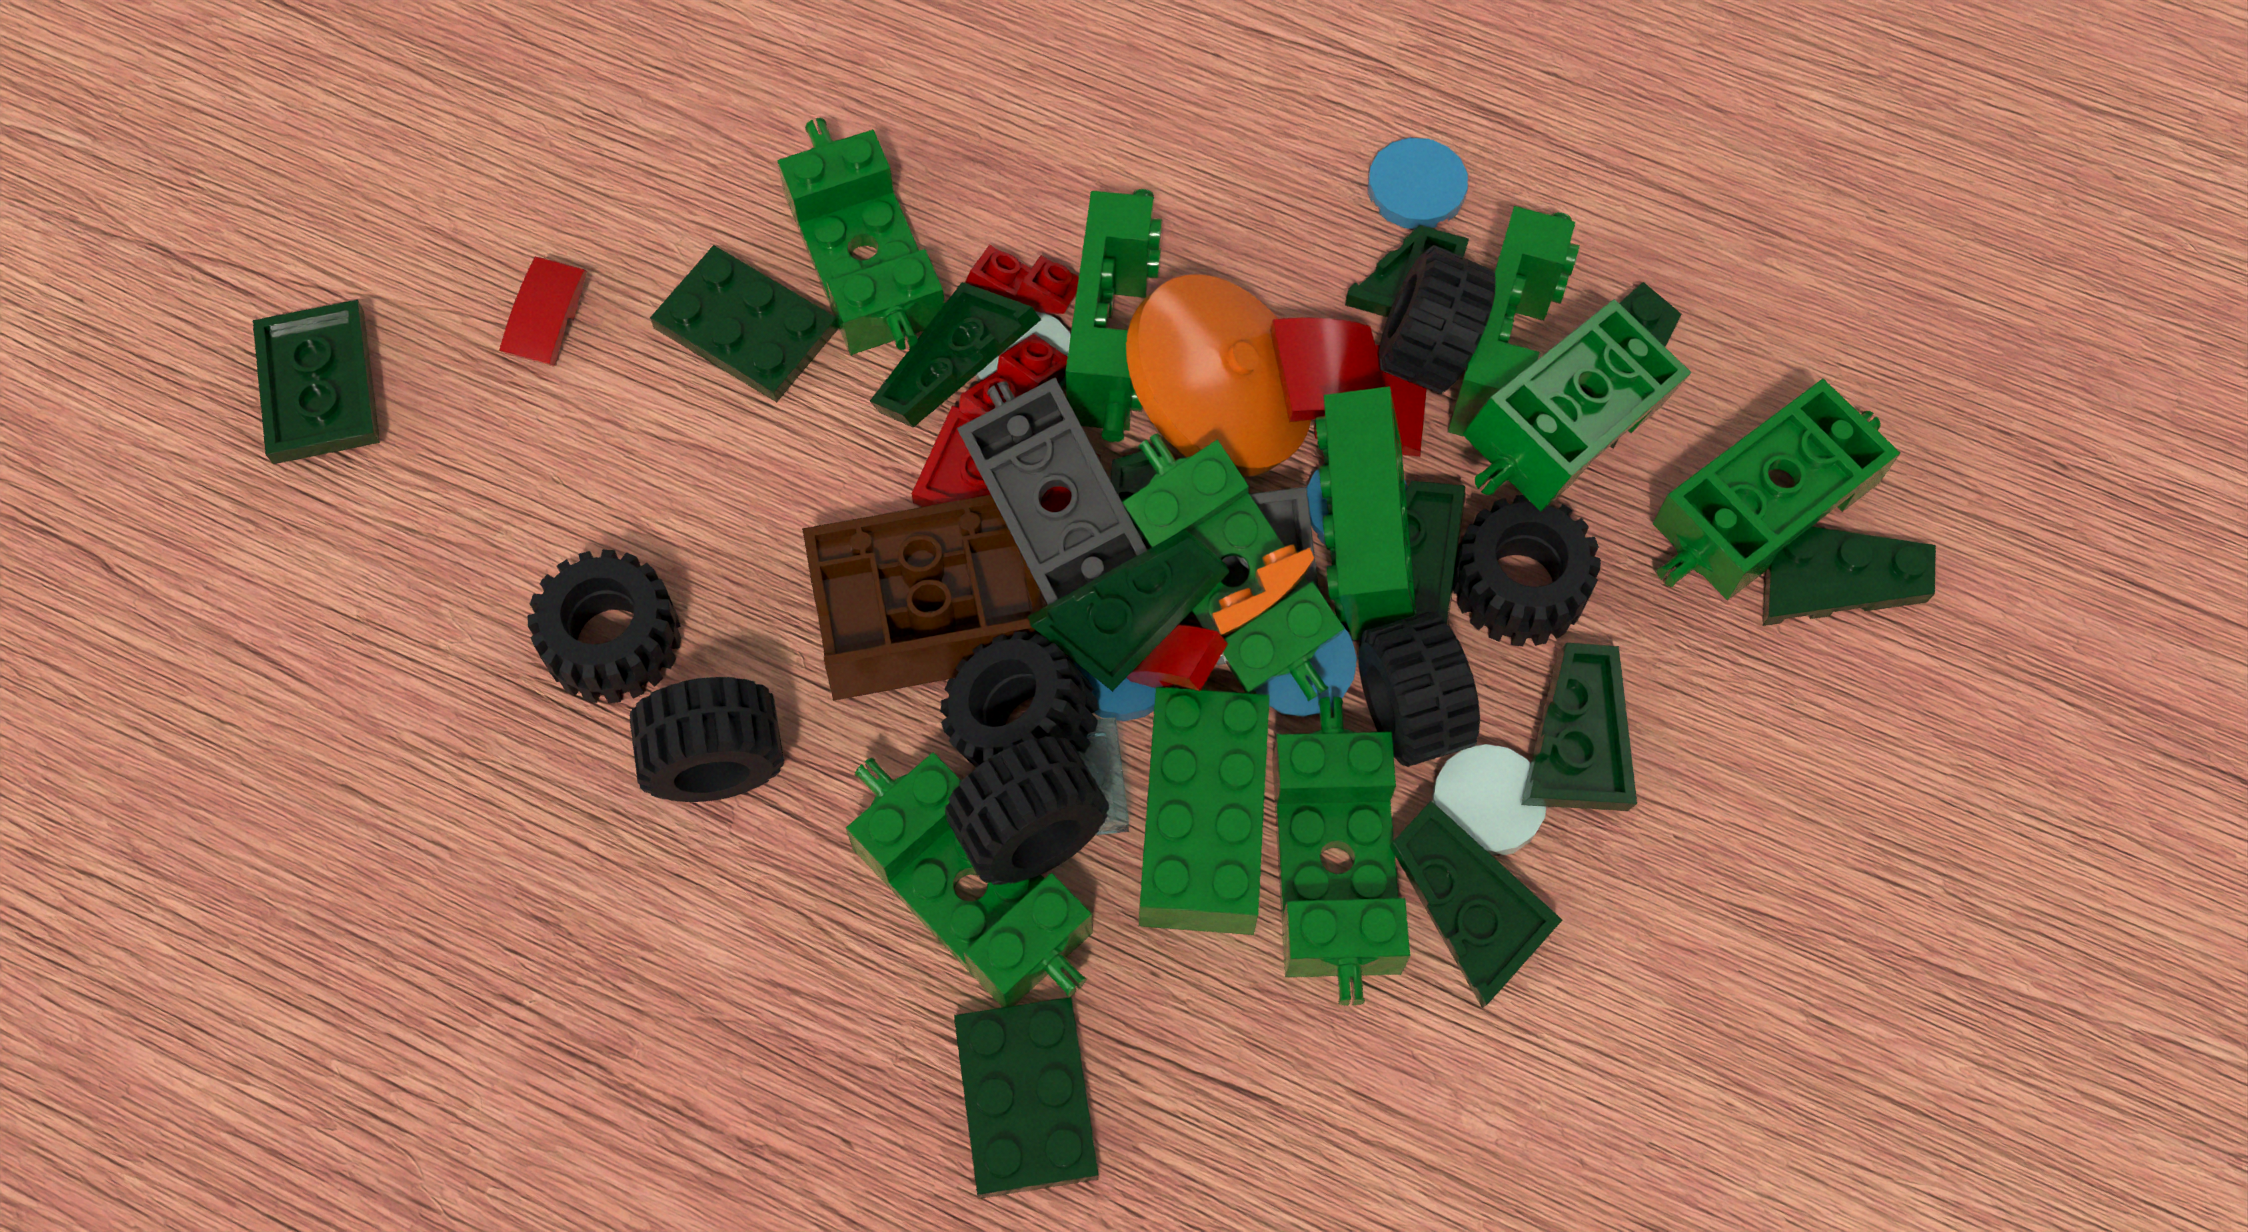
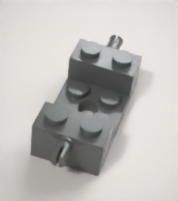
[957,378,1147,605]

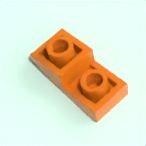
[1212,544,1314,638]

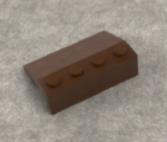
[802,495,1043,701]

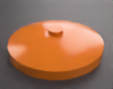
[1126,274,1311,477]

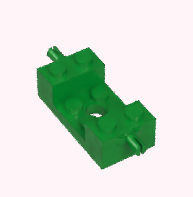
[777,118,945,356]
[1066,189,1162,442]
[1448,206,1580,437]
[1462,299,1692,512]
[1653,378,1900,601]
[1123,433,1345,701]
[1272,697,1410,1006]
[846,752,1092,1008]

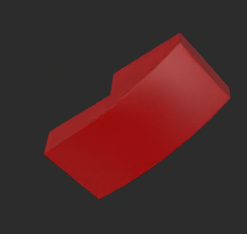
[965,244,1079,314]
[499,256,587,367]
[958,334,1068,420]
[1126,625,1228,691]

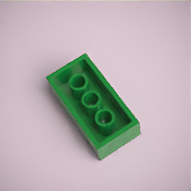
[1316,386,1417,640]
[1138,687,1270,935]

